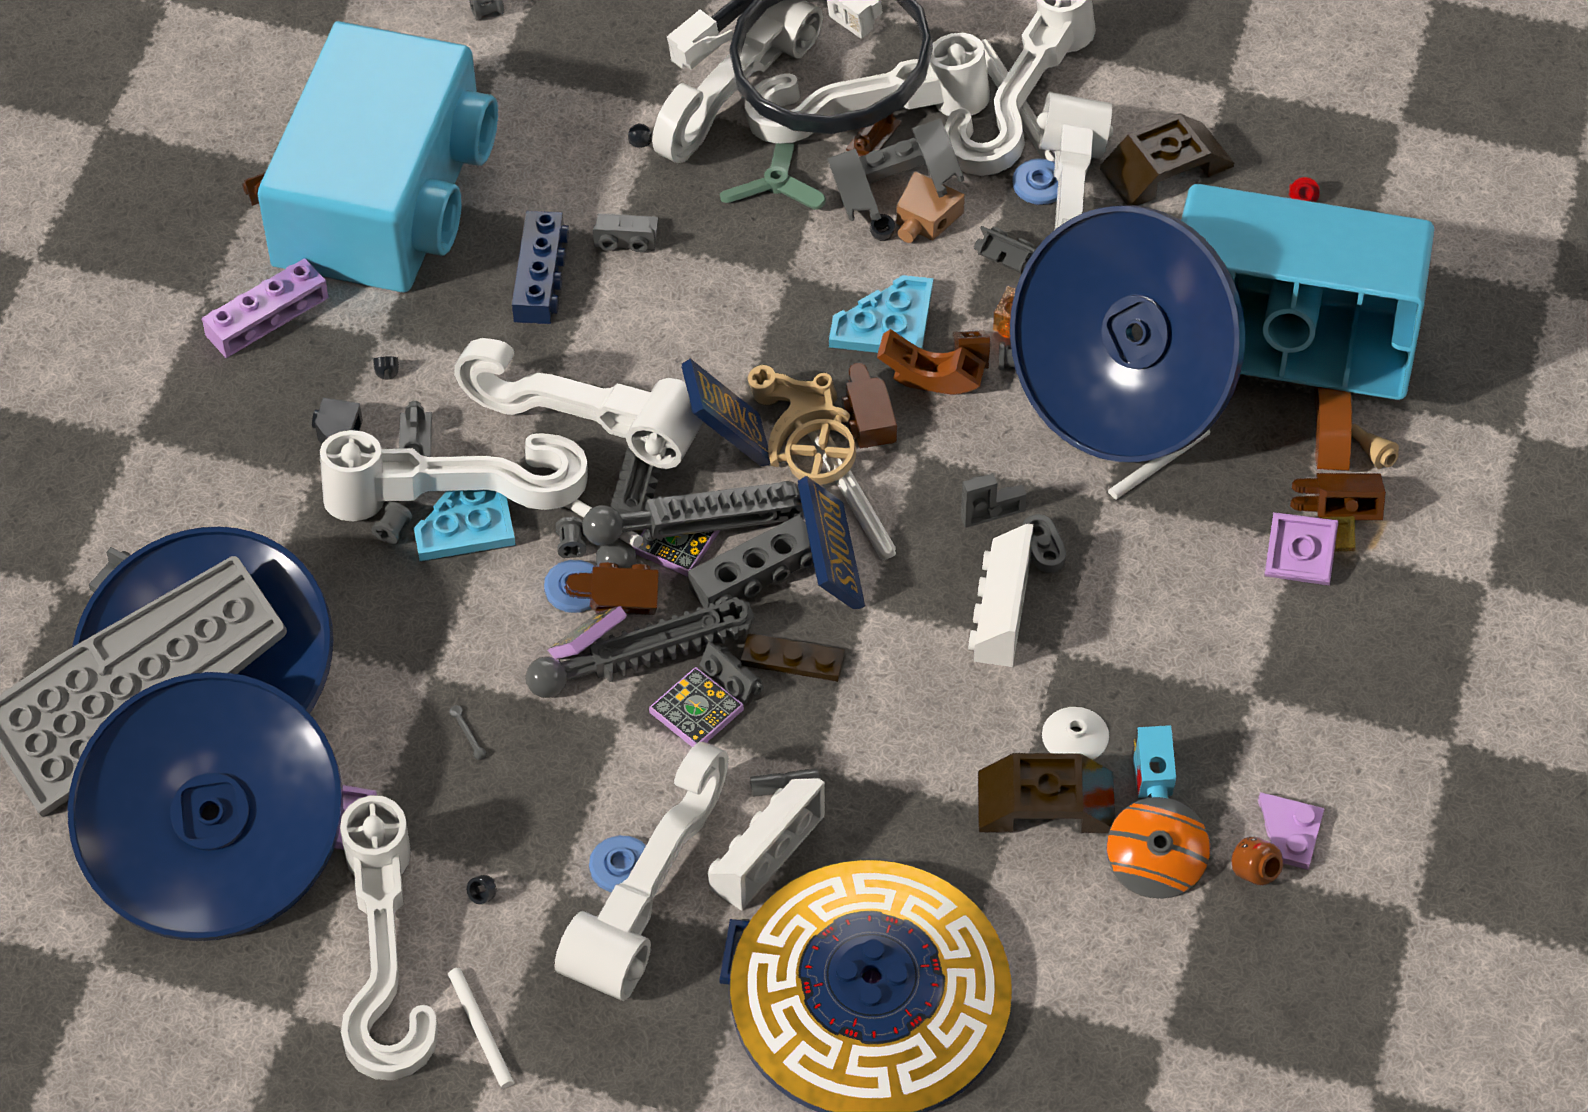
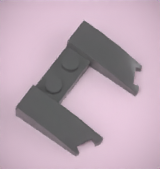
[827,118,964,221]

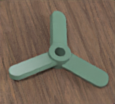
[720,142,826,210]

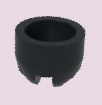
[628,123,652,148]
[870,214,895,241]
[373,356,399,380]
[467,875,497,905]

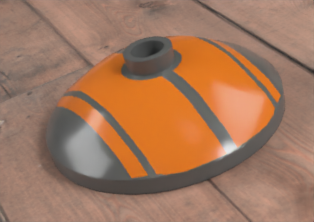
[1106,797,1210,899]

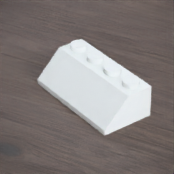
[968,524,1033,667]
[708,778,825,911]

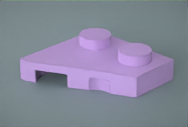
[1258,792,1324,870]

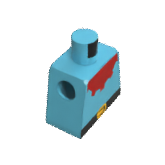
[1132,725,1176,798]

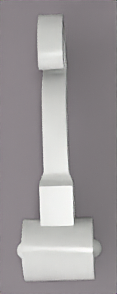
[652,0,823,163]
[944,0,1096,176]
[745,33,990,143]
[1037,92,1113,230]
[454,338,703,469]
[320,430,588,521]
[555,742,729,1001]
[340,795,438,1080]

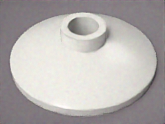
[1042,707,1109,760]

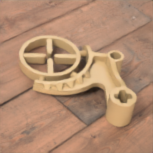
[748,365,856,485]

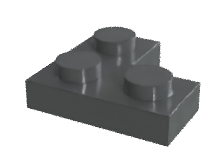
[961,473,1027,528]

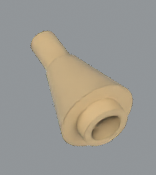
[1351,424,1399,469]

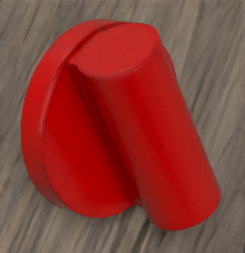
[1289,177,1320,202]

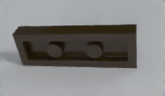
[741,633,845,682]

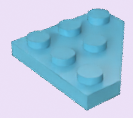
[829,275,933,353]
[414,490,516,561]

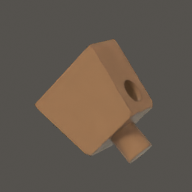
[896,172,965,243]

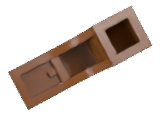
[877,329,986,395]
[1314,387,1352,471]

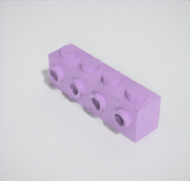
[202,258,329,358]

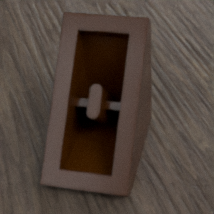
[953,330,990,369]

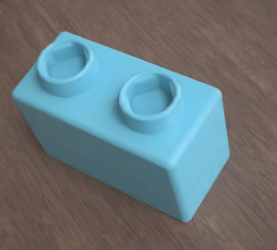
[258,21,498,293]
[1181,184,1435,400]

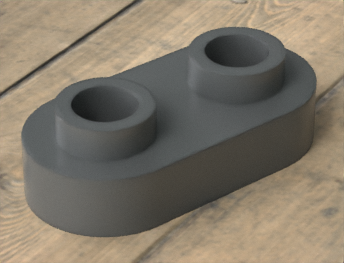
[1022,514,1066,573]

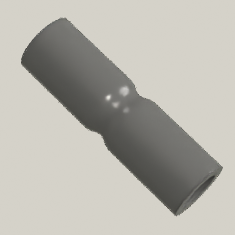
[750,768,819,797]

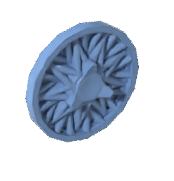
[1012,159,1058,205]
[544,560,594,613]
[589,835,646,893]

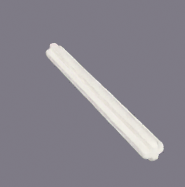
[981,39,1055,162]
[808,430,896,560]

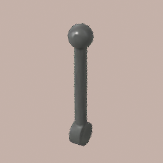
[449,705,487,760]

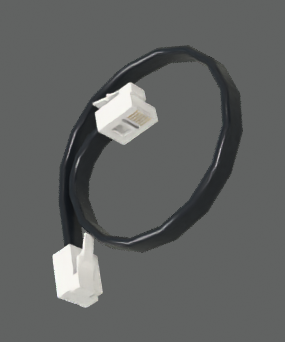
[667,0,933,134]

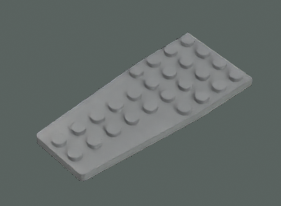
[0,556,287,817]

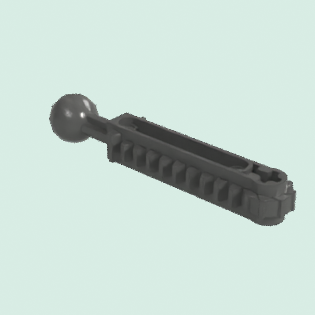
[596,391,662,568]
[582,481,804,546]
[525,597,754,698]

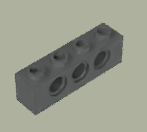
[688,515,814,609]

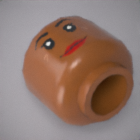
[1231,836,1283,885]

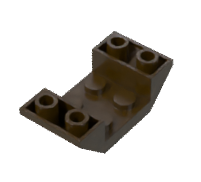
[1100,113,1234,206]
[978,753,1115,833]

